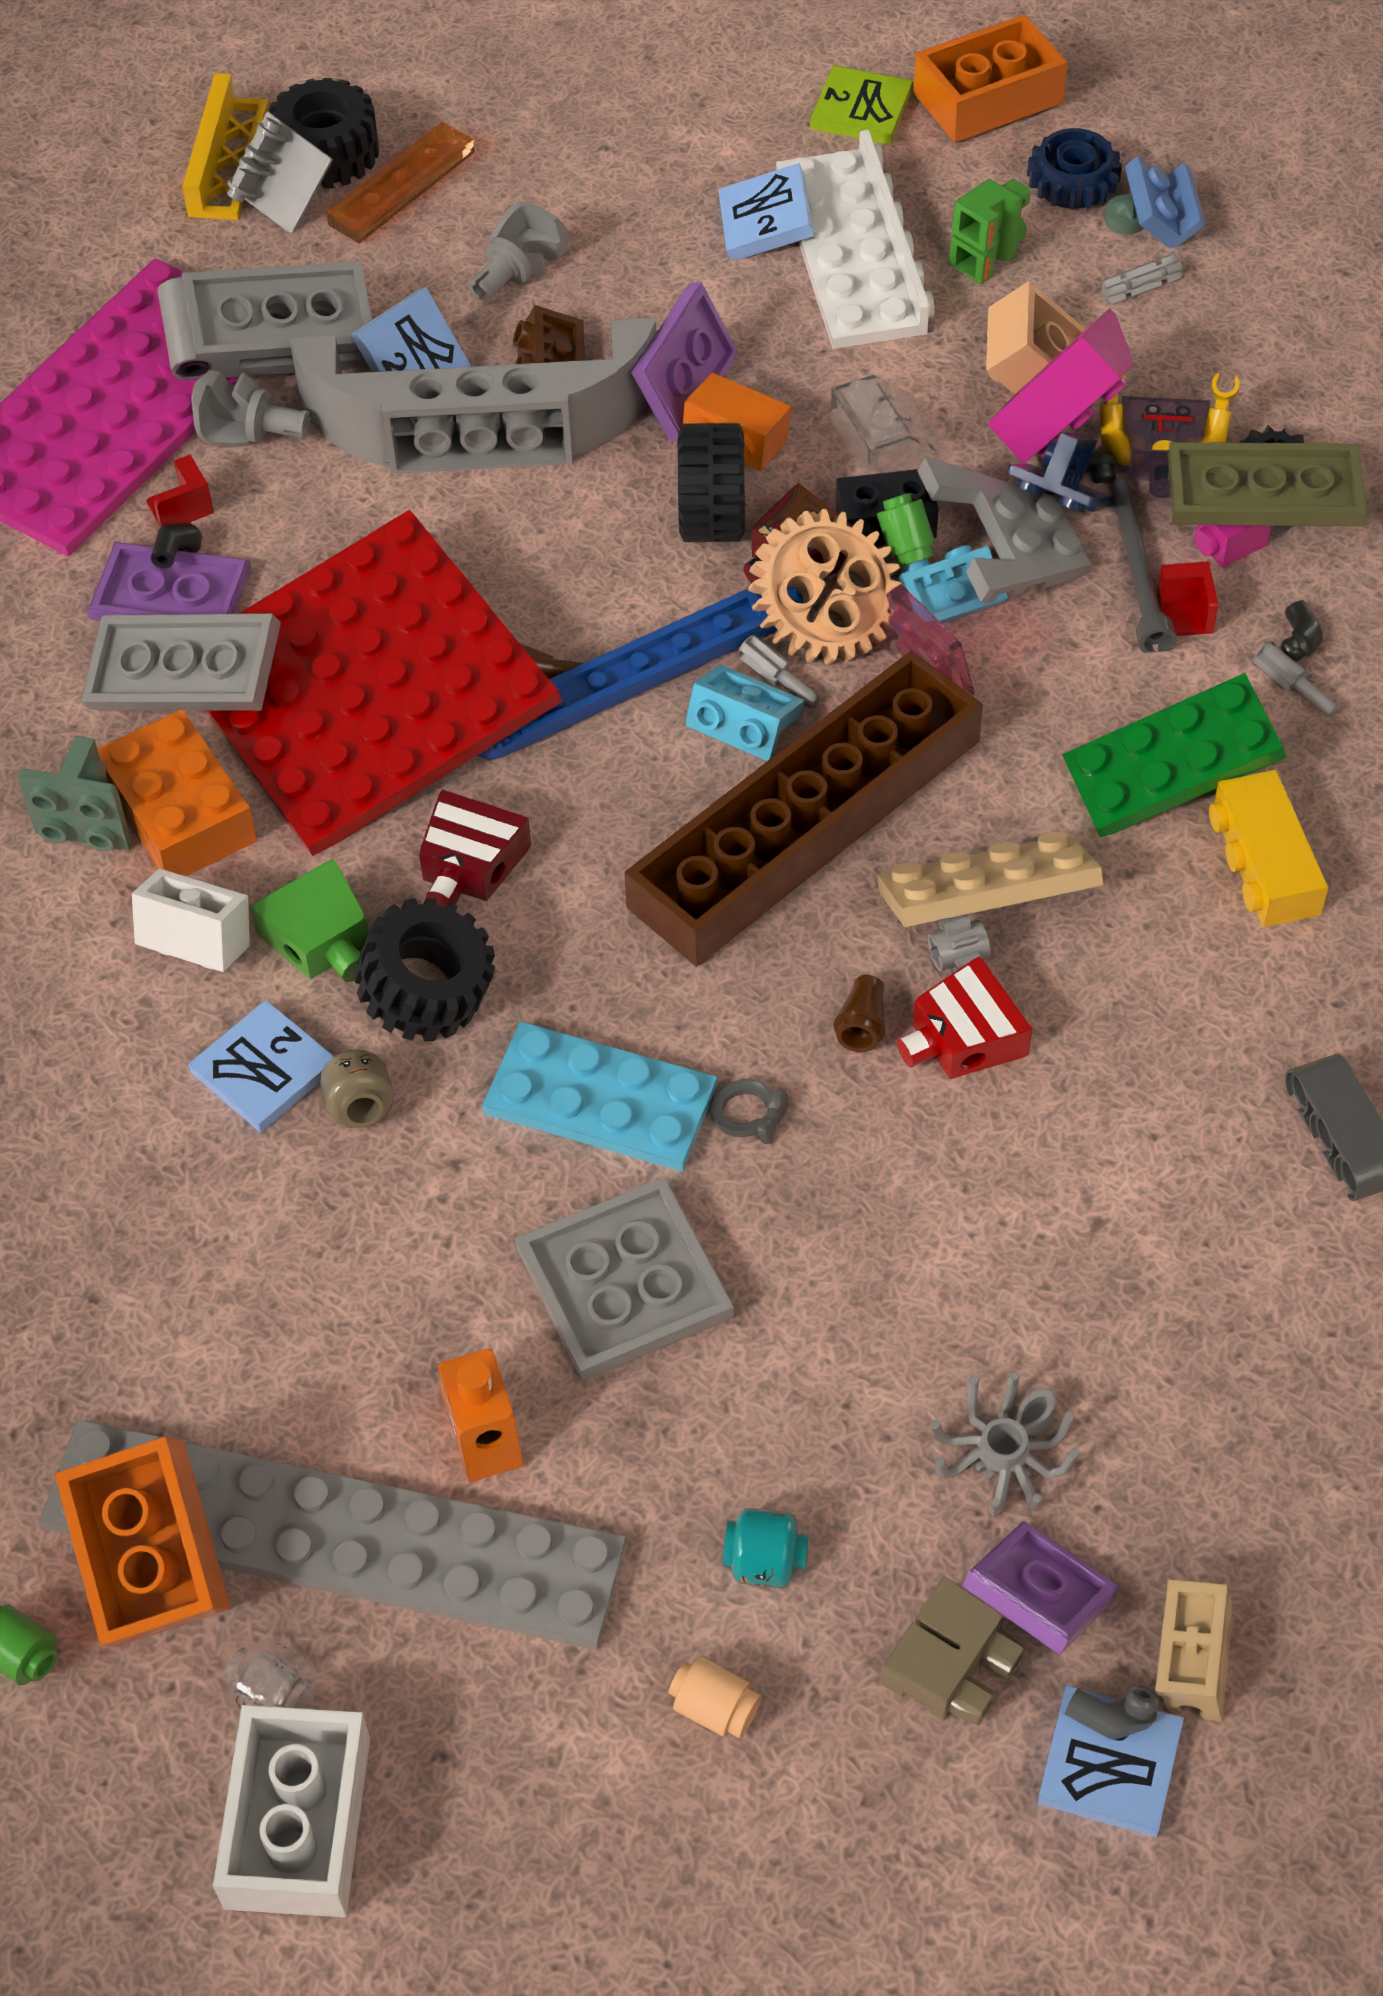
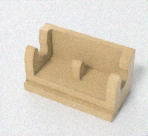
[1155,1580,1233,1722]

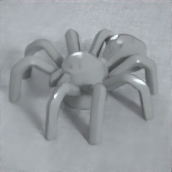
[930,1371,1080,1517]

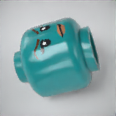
[723,1508,809,1588]

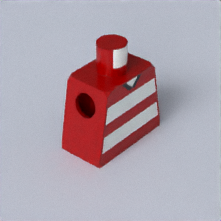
[897,956,1032,1079]

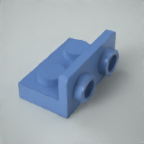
[1125,156,1205,248]

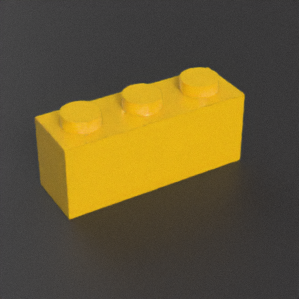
[1209,769,1328,927]

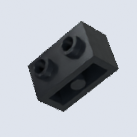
[836,469,939,547]

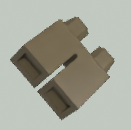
[882,1576,1025,1726]

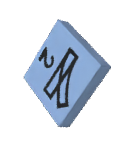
[718,163,814,260]
[350,287,471,372]
[188,1000,334,1133]
[1037,1685,1184,1838]

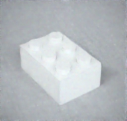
[213,1705,370,1918]

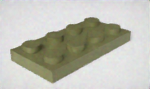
[1168,442,1367,526]

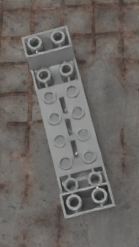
[290,317,656,474]

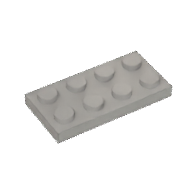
[81,613,281,710]

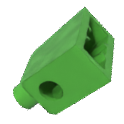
[250,858,369,982]

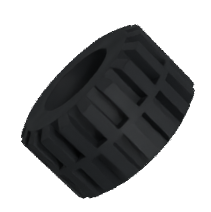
[269,78,379,189]
[678,423,745,542]
[355,898,495,1042]

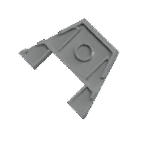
[917,457,1091,603]

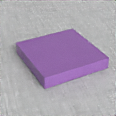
[962,1521,1120,1655]

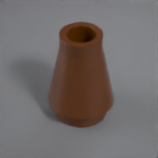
[833,975,885,1052]

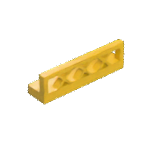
[182,73,269,220]

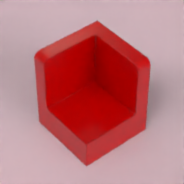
[146,454,214,527]
[1157,561,1218,636]

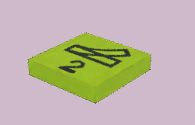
[810,65,913,145]

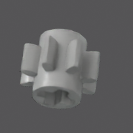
[928,915,990,973]

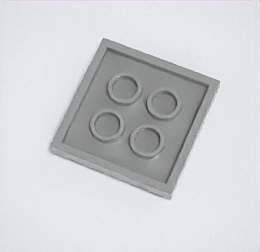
[515,1177,734,1381]

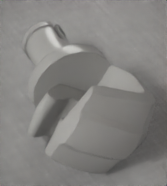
[468,202,568,303]
[191,370,311,447]

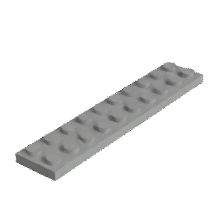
[39,1419,626,1651]

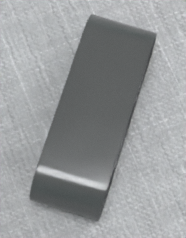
[1285,1054,1383,1201]

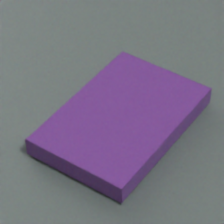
[631,282,739,442]
[87,542,251,621]

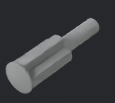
[738,635,820,707]
[1253,641,1337,716]

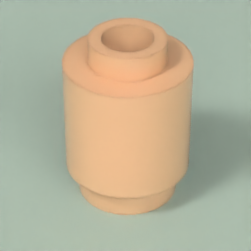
[668,1656,762,1739]

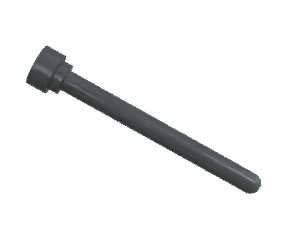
[1111,477,1177,653]

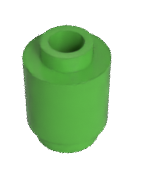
[877,493,935,566]
[0,1604,57,1685]

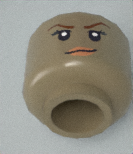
[320,1050,394,1128]

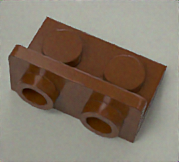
[513,305,585,364]

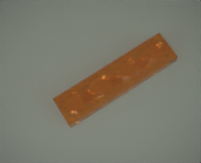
[326,122,475,244]

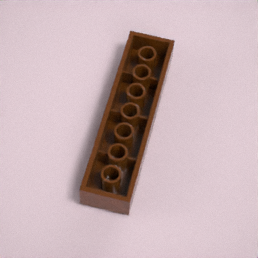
[624,650,983,967]

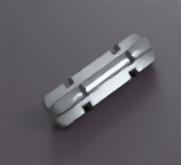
[1100,254,1183,304]

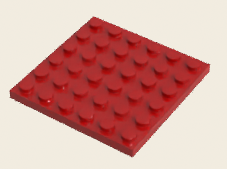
[206,509,562,856]

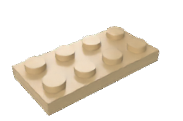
[877,832,1103,927]

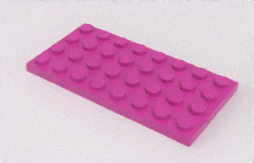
[0,258,251,557]

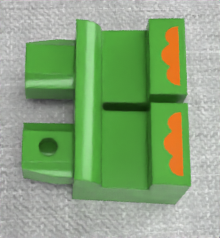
[948,178,1031,284]

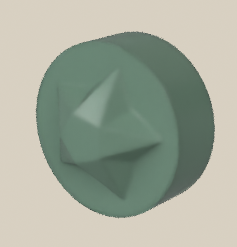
[1104,194,1144,234]

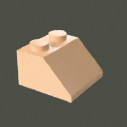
[986,281,1086,393]

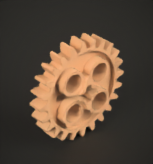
[748,509,903,665]

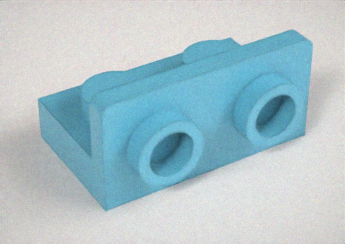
[895,545,1008,632]
[685,664,805,761]

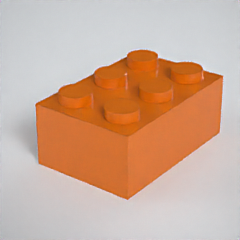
[913,14,1068,143]
[97,709,258,876]
[54,1436,231,1646]

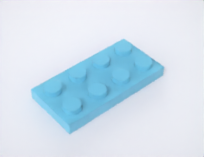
[482,1021,717,1172]

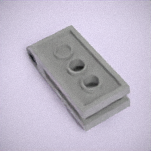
[157,261,372,380]

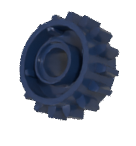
[1027,128,1122,210]

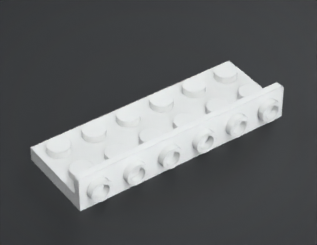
[776,130,935,349]

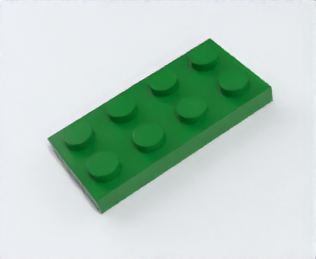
[1062,673,1286,837]

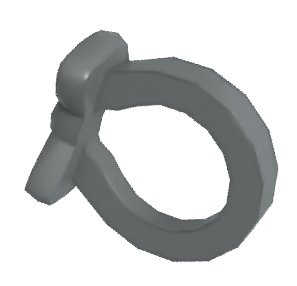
[711,1079,789,1144]

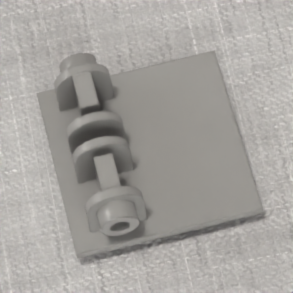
[227,112,333,233]

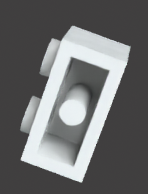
[132,868,250,972]

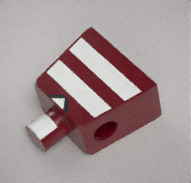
[419,789,531,907]

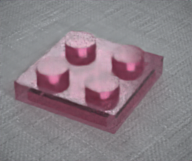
[886,583,975,696]

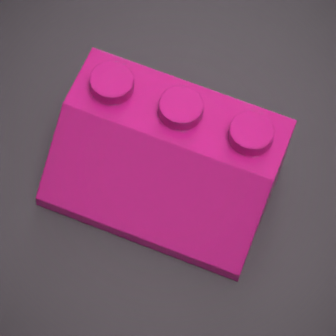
[987,308,1134,464]

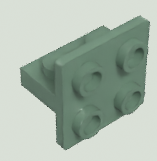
[17,736,132,851]

